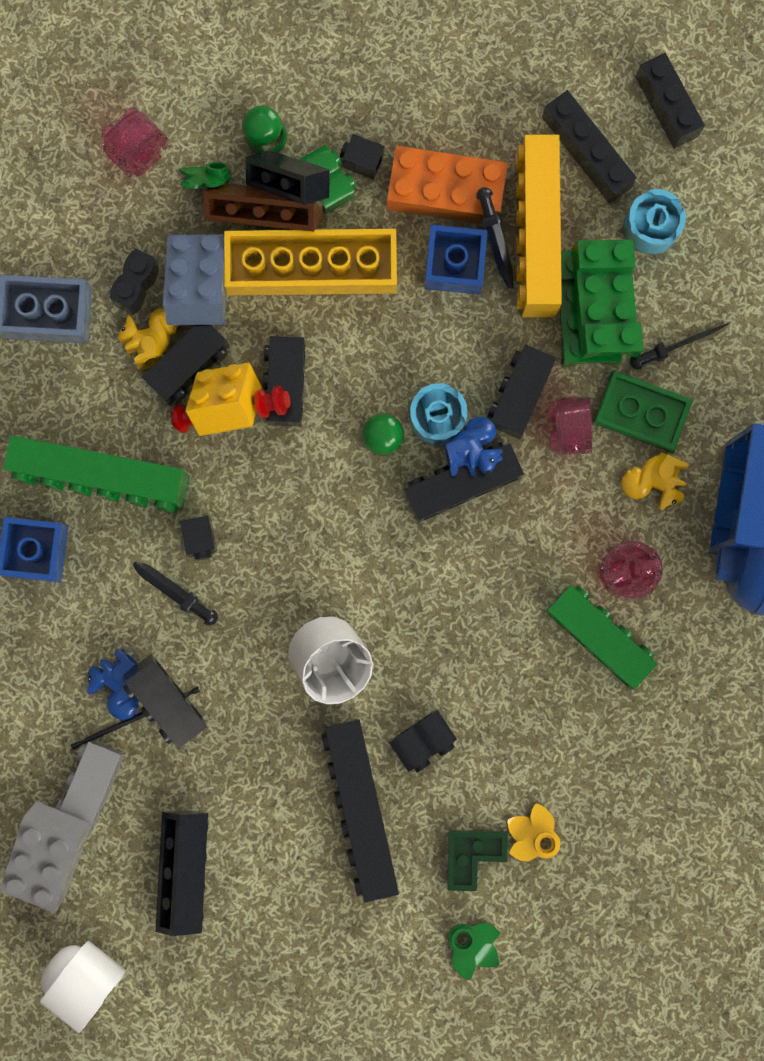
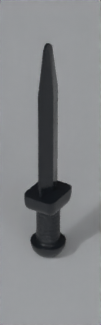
[476,187,514,289]
[630,323,730,370]
[133,562,218,626]

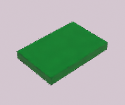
[593,370,693,453]

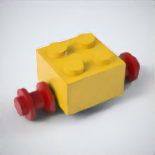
[171,362,291,436]

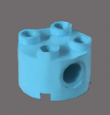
[624,189,686,254]
[410,383,467,445]

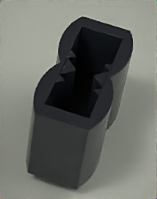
[110,249,159,315]
[389,709,457,773]

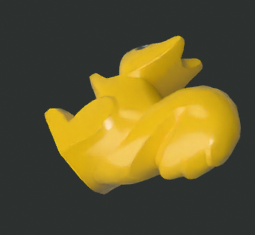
[118,308,179,371]
[621,452,689,510]

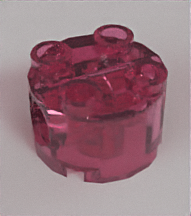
[101,107,168,177]
[549,397,592,455]
[600,541,663,601]

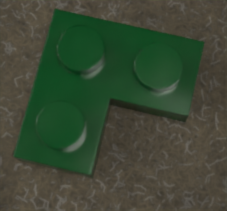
[447,830,508,891]

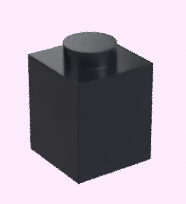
[340,134,385,180]
[180,515,218,561]

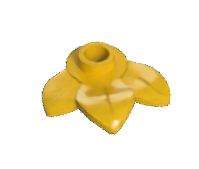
[507,804,560,861]

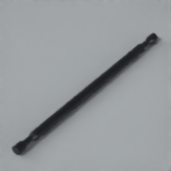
[71,687,200,750]

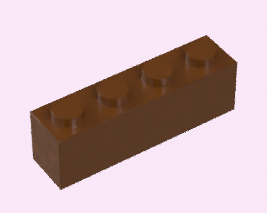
[203,183,323,232]

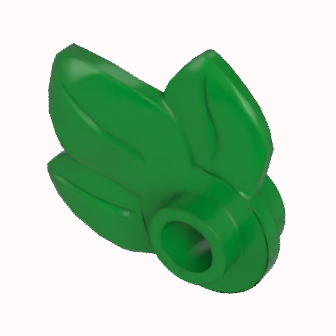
[179,162,231,189]
[448,922,500,980]

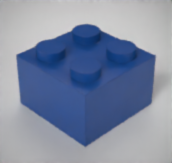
[424,225,488,295]
[0,517,69,583]

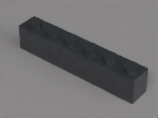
[321,719,399,903]

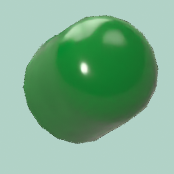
[242,105,287,154]
[362,413,405,456]

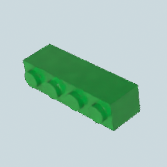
[545,585,657,690]

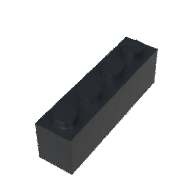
[542,90,637,204]
[404,442,524,523]
[155,811,208,936]

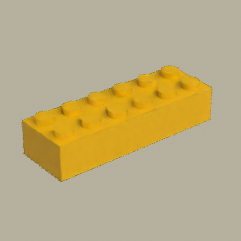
[515,135,562,317]
[224,229,397,296]

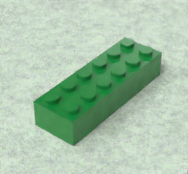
[3,435,190,513]

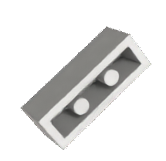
[55,741,125,838]

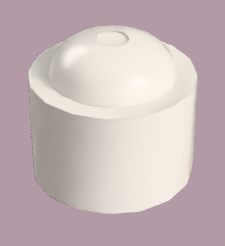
[288,617,373,704]
[40,940,127,1034]

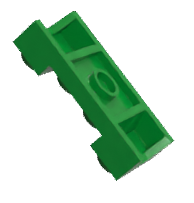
[571,240,644,359]
[560,251,622,367]

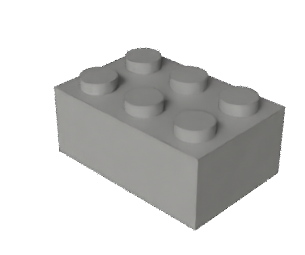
[0,801,91,913]

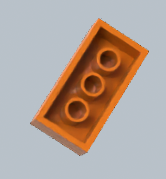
[387,146,508,224]

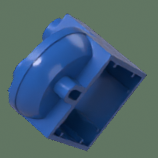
[709,423,764,616]

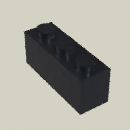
[635,52,705,149]
[245,150,330,205]
[142,325,230,406]
[263,336,306,427]
[487,344,556,439]
[123,653,207,749]

